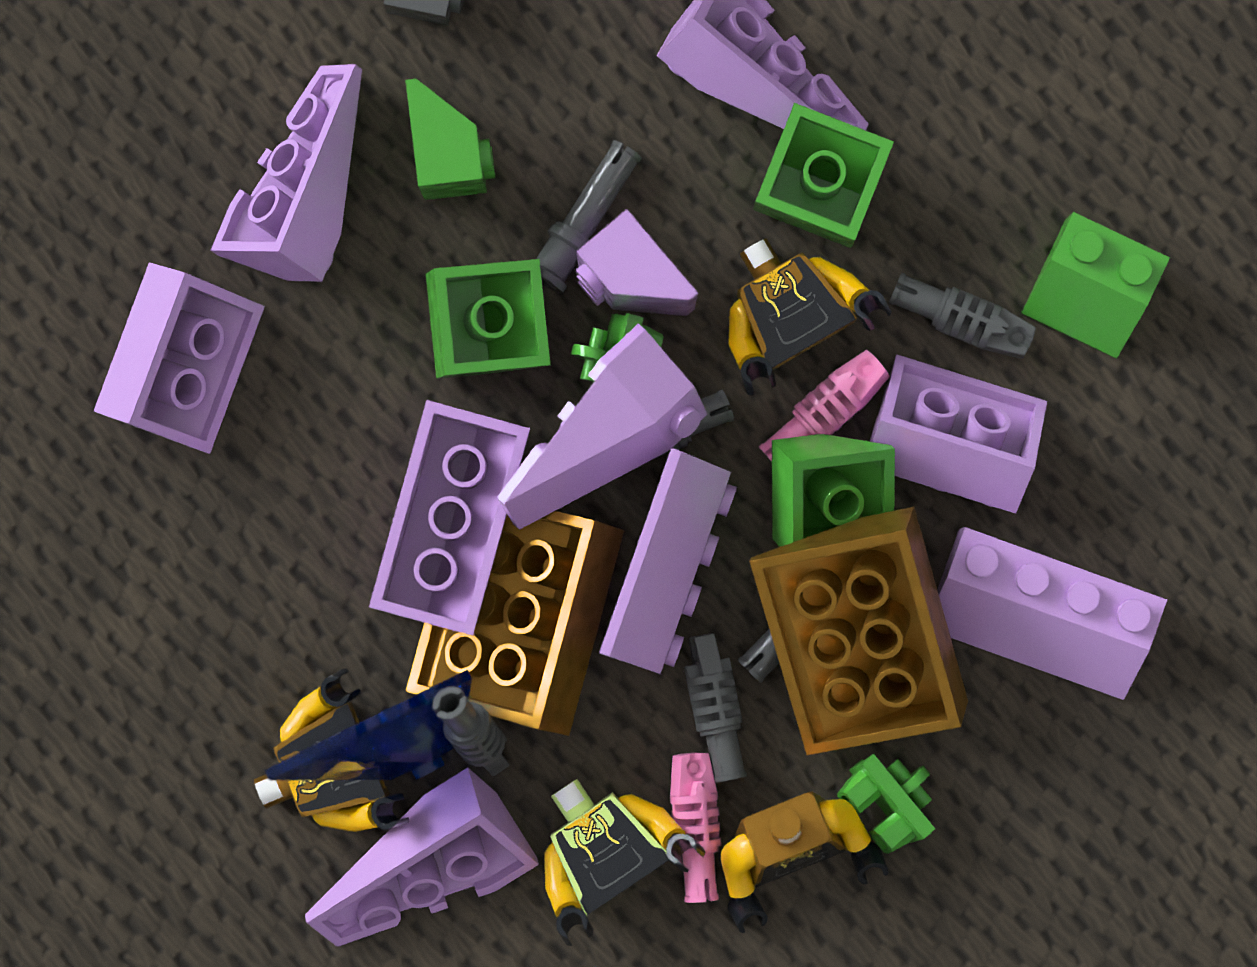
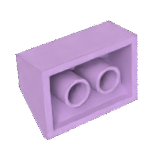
[576,209,698,316]
[94,262,265,454]
[870,354,1047,514]

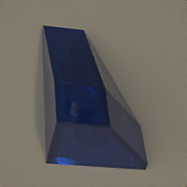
[264,670,472,781]

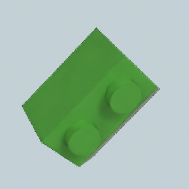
[406,79,496,200]
[753,103,894,248]
[1021,212,1170,359]
[426,259,550,379]
[772,434,895,547]

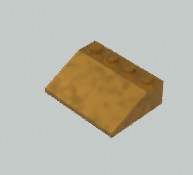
[749,507,968,755]
[406,511,624,736]

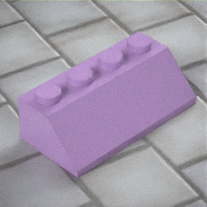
[369,400,530,636]
[599,448,737,674]
[937,527,1167,700]

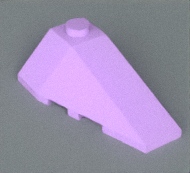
[657,0,869,130]
[211,64,362,282]
[497,324,707,530]
[305,768,539,947]

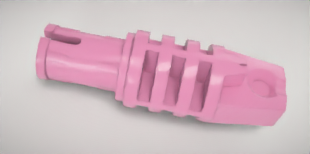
[758,350,890,462]
[670,753,721,903]

